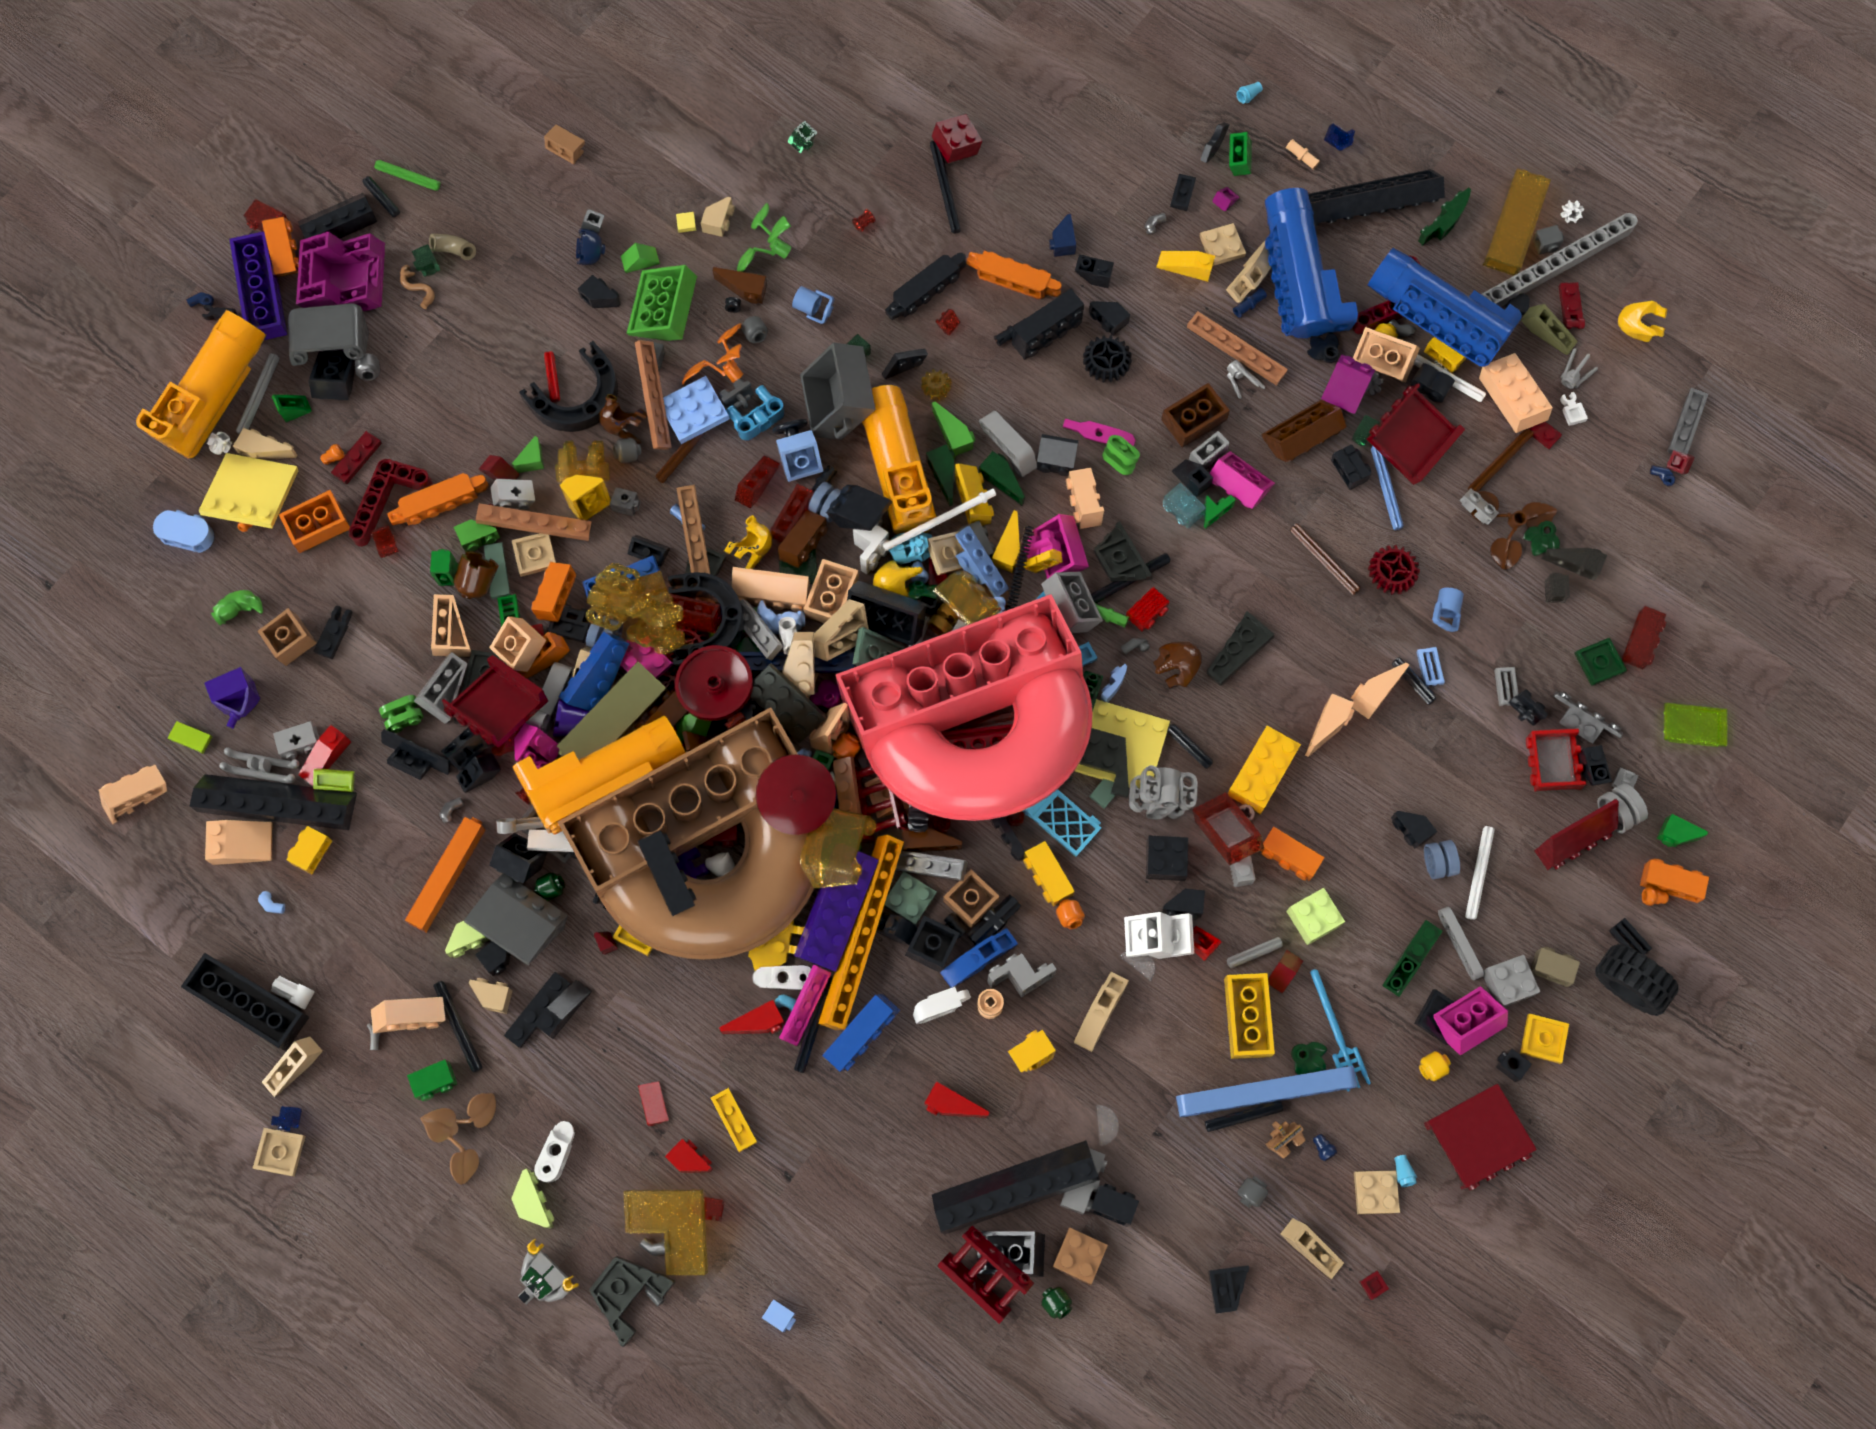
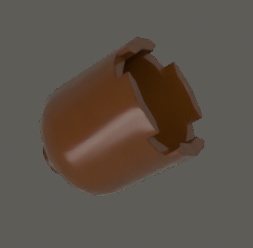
[453,551,499,599]

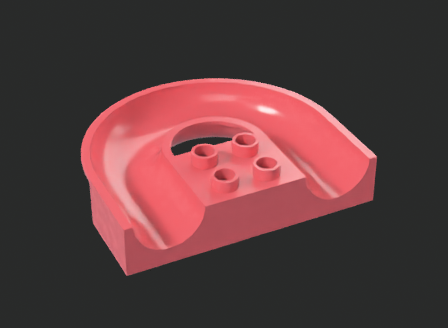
[836,594,1093,821]

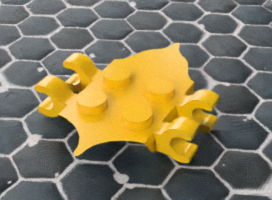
[748,920,804,971]

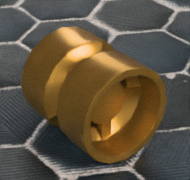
[927,603,963,636]

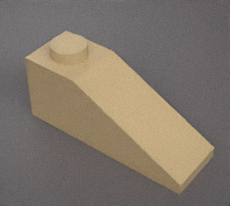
[262,1037,322,1097]
[1281,1218,1344,1279]

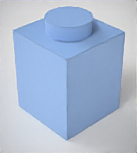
[762,1300,796,1332]

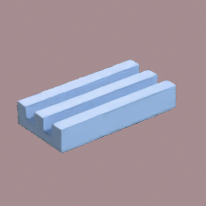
[1416,647,1445,687]

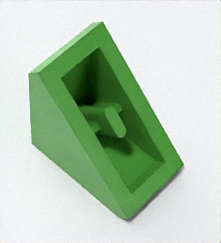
[621,243,660,273]
[512,436,544,473]

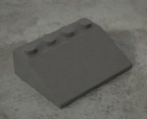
[464,873,568,965]

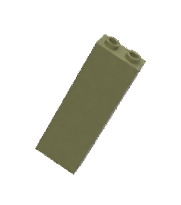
[557,662,668,760]

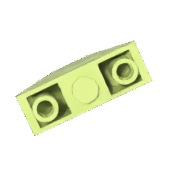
[445,921,490,958]
[511,1169,554,1229]

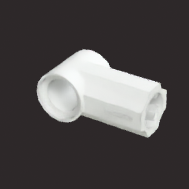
[779,617,797,654]
[271,976,315,1009]

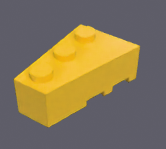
[1008,1030,1056,1072]

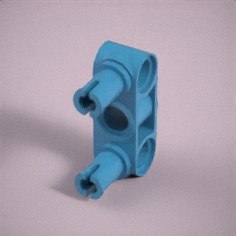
[726,385,784,441]

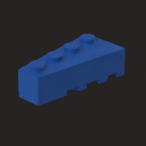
[558,632,629,711]
[822,994,900,1072]

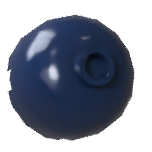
[576,228,605,265]

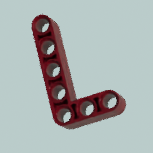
[1352,255,1421,335]
[348,459,433,547]

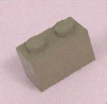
[1531,947,1580,987]

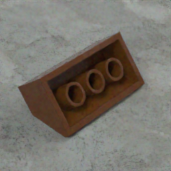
[1261,400,1347,462]

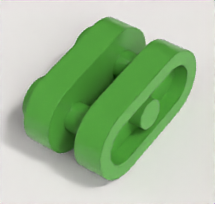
[1102,435,1140,475]
[379,695,423,733]

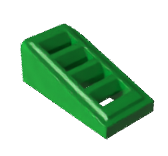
[497,594,520,627]

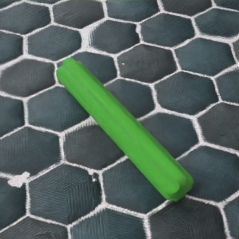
[375,160,441,191]

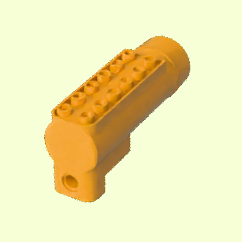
[136,310,266,458]
[862,385,937,534]
[513,716,685,835]

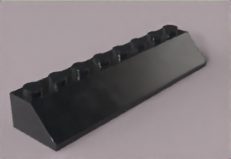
[1308,169,1445,226]
[189,774,357,830]
[932,1140,1100,1235]

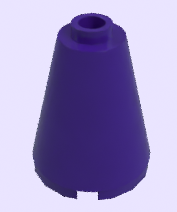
[553,698,590,737]

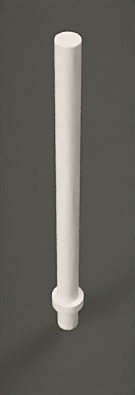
[882,489,996,551]

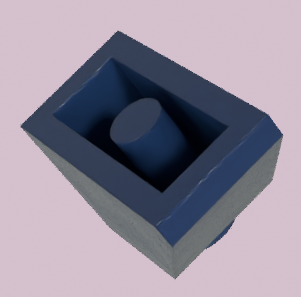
[1049,214,1076,257]

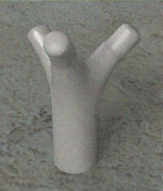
[367,1023,380,1050]

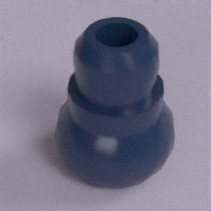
[1313,1134,1337,1161]

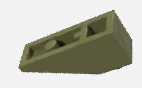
[1521,304,1578,355]

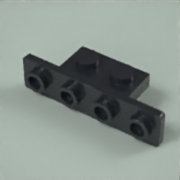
[381,729,450,780]

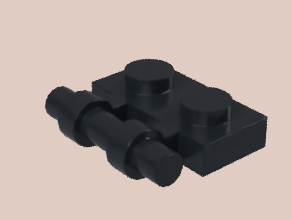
[547,604,594,643]

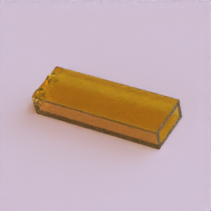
[1482,169,1551,276]

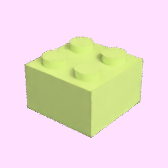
[1286,888,1345,945]

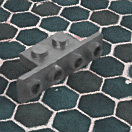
[1554,691,1623,744]

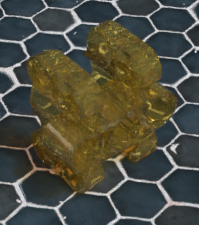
[555,440,610,484]
[586,563,641,631]
[624,591,685,654]

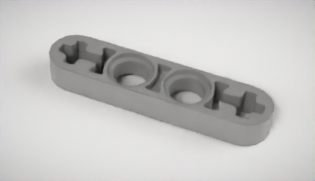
[1438,906,1484,980]

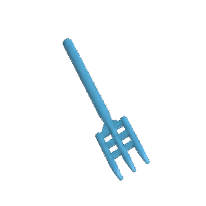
[1310,969,1371,1092]

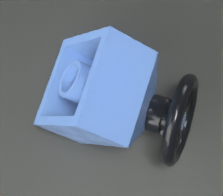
[772,419,824,482]

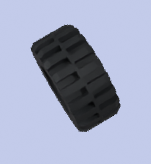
[1595,944,1679,1016]

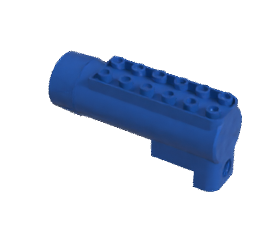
[1265,188,1358,338]
[1368,247,1522,367]

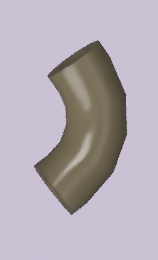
[429,234,476,260]

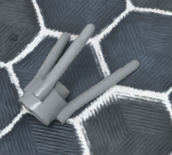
[1560,348,1598,389]
[1227,360,1265,399]

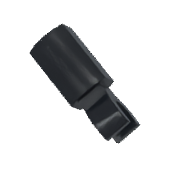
[202,305,237,320]

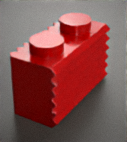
[1126,587,1169,632]

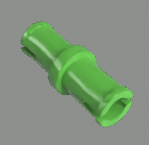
[1095,603,1129,628]

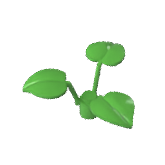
[737,203,791,272]

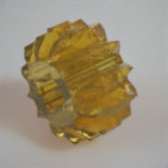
[921,368,952,400]

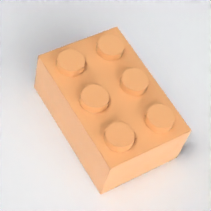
[803,559,859,623]

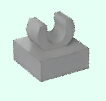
[1611,767,1638,788]

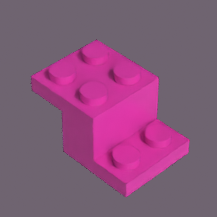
[619,632,673,679]

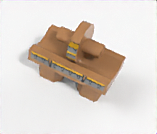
[1265,1121,1305,1158]

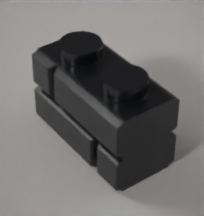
[1331,445,1371,490]

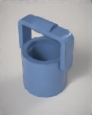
[792,286,834,324]
[1432,588,1464,632]

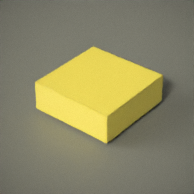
[676,212,696,233]

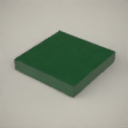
[1574,638,1627,686]

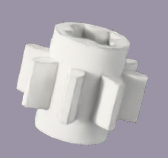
[1560,200,1584,223]
[207,432,232,455]

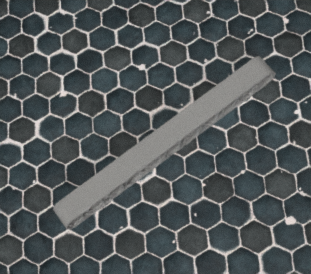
[1481,213,1638,307]

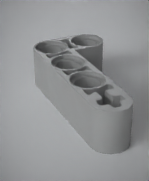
[979,410,1037,478]
[526,662,574,734]

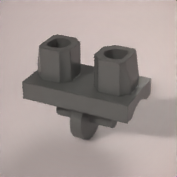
[719,379,754,410]

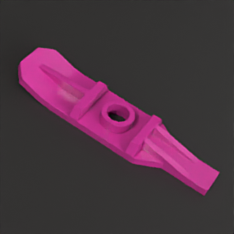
[1063,418,1135,446]

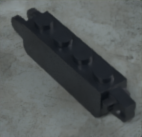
[885,253,966,320]

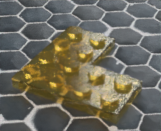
[623,1190,708,1275]

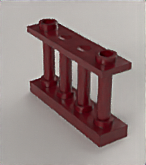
[854,766,909,843]
[937,1226,1034,1324]

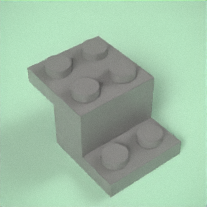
[987,953,1057,998]

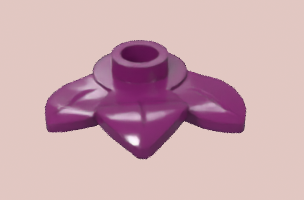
[810,680,841,710]

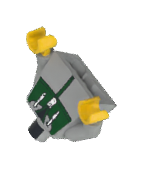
[518,1239,579,1305]

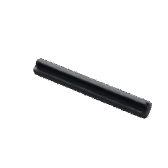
[1205,1101,1283,1132]

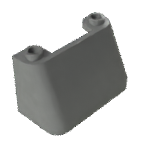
[288,304,369,366]

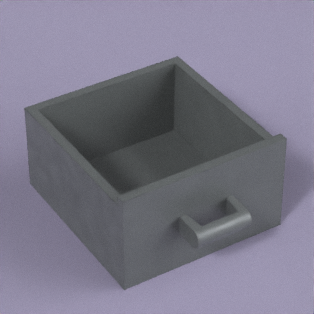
[800,342,876,440]

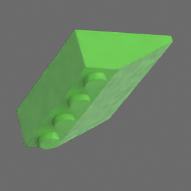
[627,265,697,341]

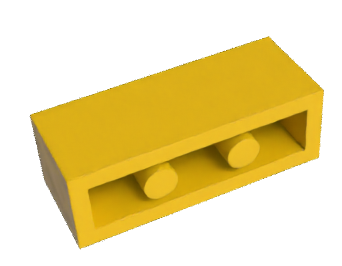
[1023,841,1075,907]

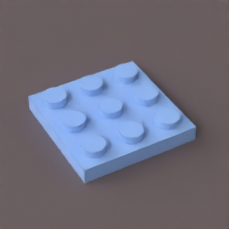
[663,376,730,444]

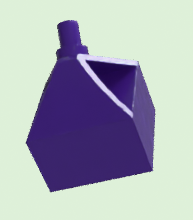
[204,667,261,729]

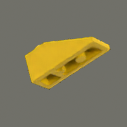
[1156,251,1215,282]
[992,510,1022,573]

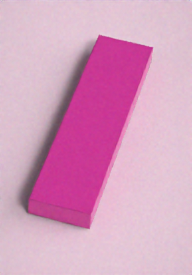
[779,964,831,1046]

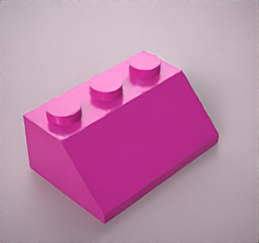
[1209,451,1275,509]
[1033,514,1089,579]
[1434,986,1508,1055]

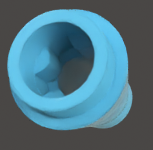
[1236,82,1263,104]
[1394,1155,1417,1187]

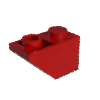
[665,1139,713,1173]

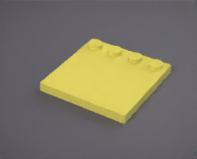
[199,453,298,529]
[1075,699,1170,788]

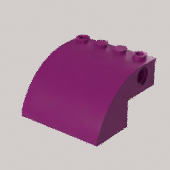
[296,232,385,312]

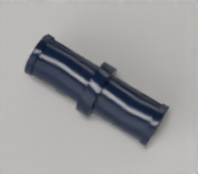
[1233,288,1267,317]

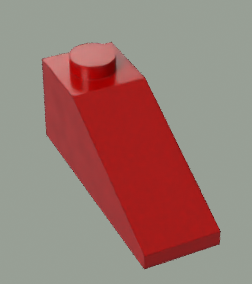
[298,725,351,786]
[719,1000,785,1034]
[924,1081,990,1118]

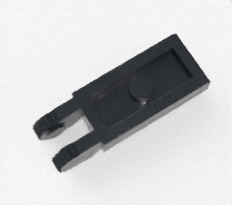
[313,606,352,659]
[990,817,1025,861]

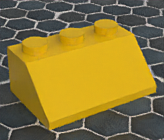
[955,463,994,526]
[560,475,611,521]

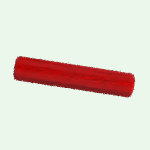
[544,351,560,402]

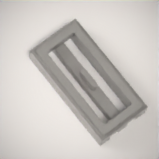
[1494,667,1519,706]

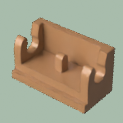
[544,125,585,164]

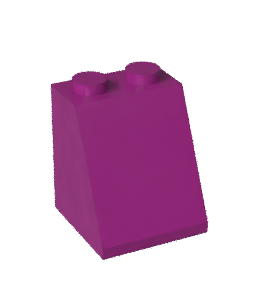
[1321,355,1375,414]

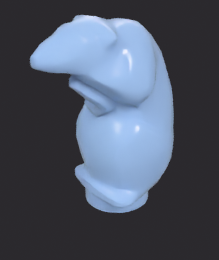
[757,600,805,635]

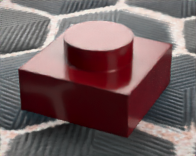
[1359,1270,1389,1300]

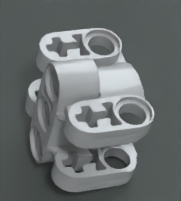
[1129,765,1197,820]

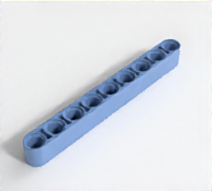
[1176,1066,1358,1117]

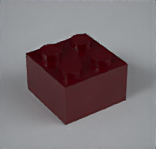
[932,114,982,163]

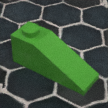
[932,402,975,456]

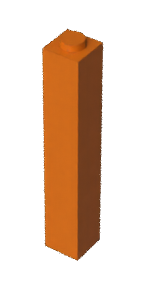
[405,817,485,933]

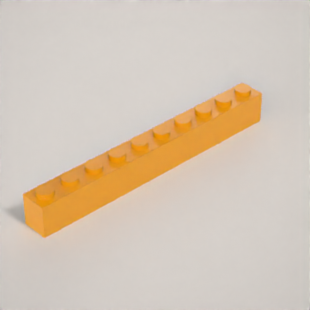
[818,835,904,1030]

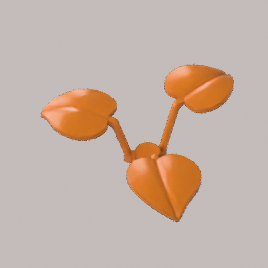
[682,323,744,386]

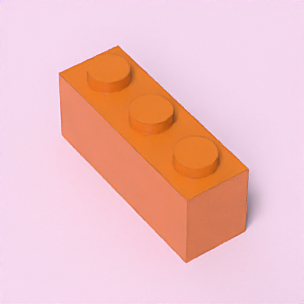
[262,217,299,277]
[531,562,576,622]
[1259,826,1325,881]
[1640,859,1709,903]

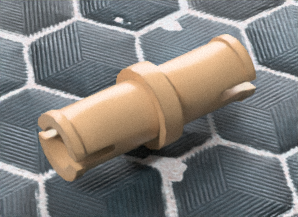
[1286,139,1320,170]

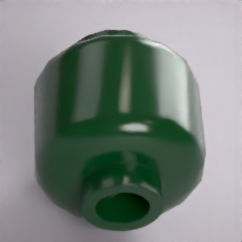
[534,872,565,901]
[1041,1287,1072,1319]

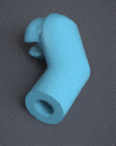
[775,994,796,1012]

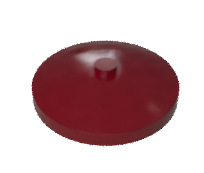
[675,645,753,721]
[755,754,836,835]

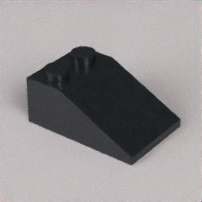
[308,349,355,400]
[826,485,892,531]
[977,1231,1045,1277]

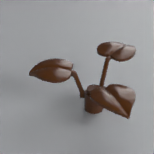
[1471,491,1557,570]

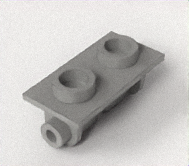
[1459,488,1499,525]

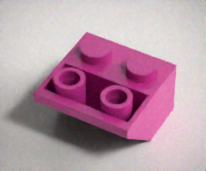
[514,723,560,769]

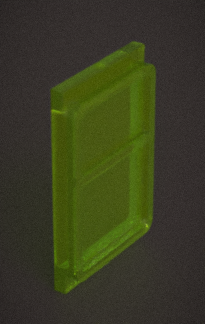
[1664,703,1728,747]

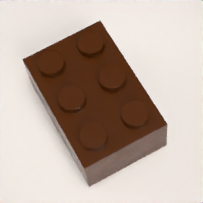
[1161,383,1230,448]

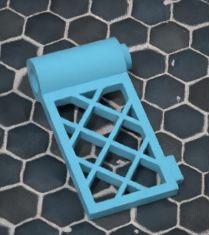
[1022,789,1101,857]

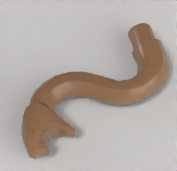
[400,265,435,309]

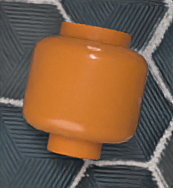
[832,732,861,759]
[1056,899,1085,929]

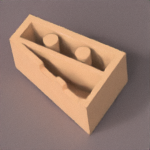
[1066,468,1104,529]
[371,997,445,1034]

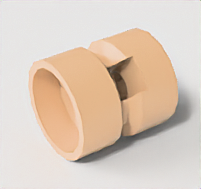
[977,989,1004,1019]

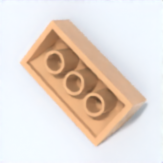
[732,567,810,612]

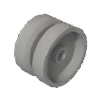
[1597,783,1648,834]

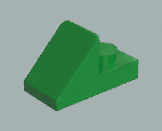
[1204,495,1236,529]

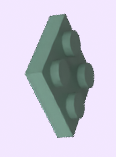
[884,871,937,926]

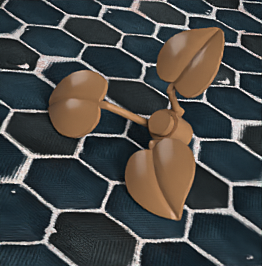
[420,1093,496,1185]

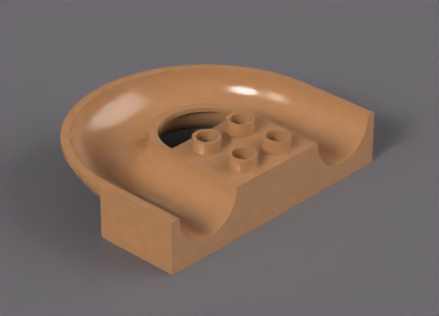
[558,707,824,960]

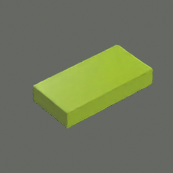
[168,721,212,754]
[313,769,354,792]

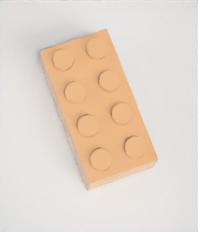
[1479,353,1553,433]

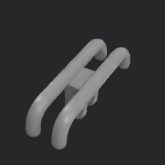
[219,747,300,783]

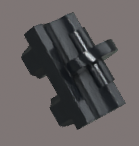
[1508,689,1548,726]

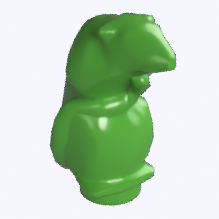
[211,590,263,626]

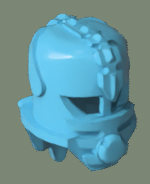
[888,533,932,565]

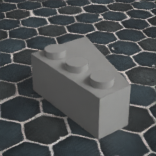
[414,652,467,724]

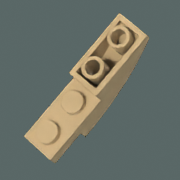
[1226,241,1271,303]
[1074,972,1129,1052]

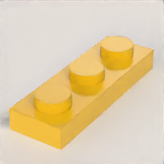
[711,1088,758,1153]

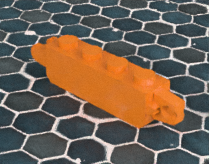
[966,251,1062,300]
[387,473,489,526]

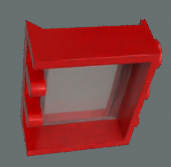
[1526,729,1586,792]

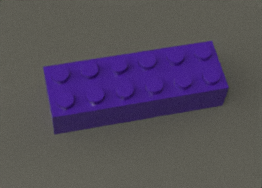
[229,231,288,340]
[794,845,878,972]

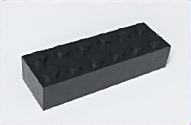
[181,953,309,1051]

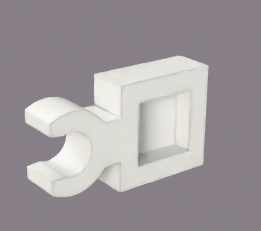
[1560,392,1588,426]

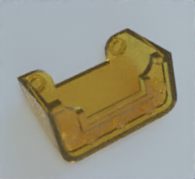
[800,808,876,888]

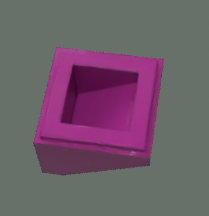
[1212,187,1240,211]

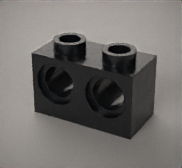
[441,727,489,771]

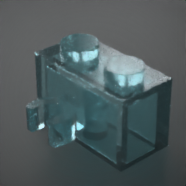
[1163,482,1206,529]

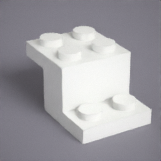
[853,517,889,574]
[1124,912,1194,959]

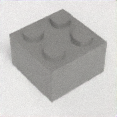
[1483,955,1540,1007]

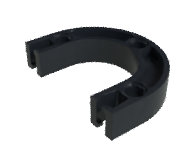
[519,341,618,432]
[668,572,745,671]

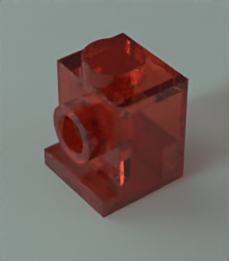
[692,1196,725,1222]

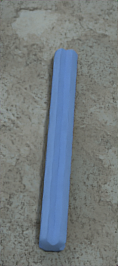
[1371,446,1404,530]

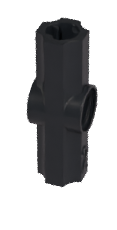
[967,894,1021,945]

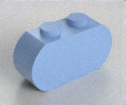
[153,510,214,553]

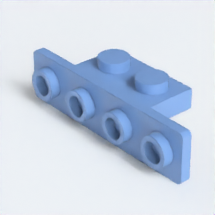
[955,526,1009,597]

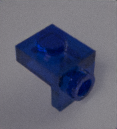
[1324,123,1355,151]
[271,1106,302,1132]

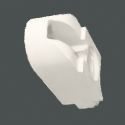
[752,965,811,990]
[913,987,971,1024]
[534,1121,575,1183]

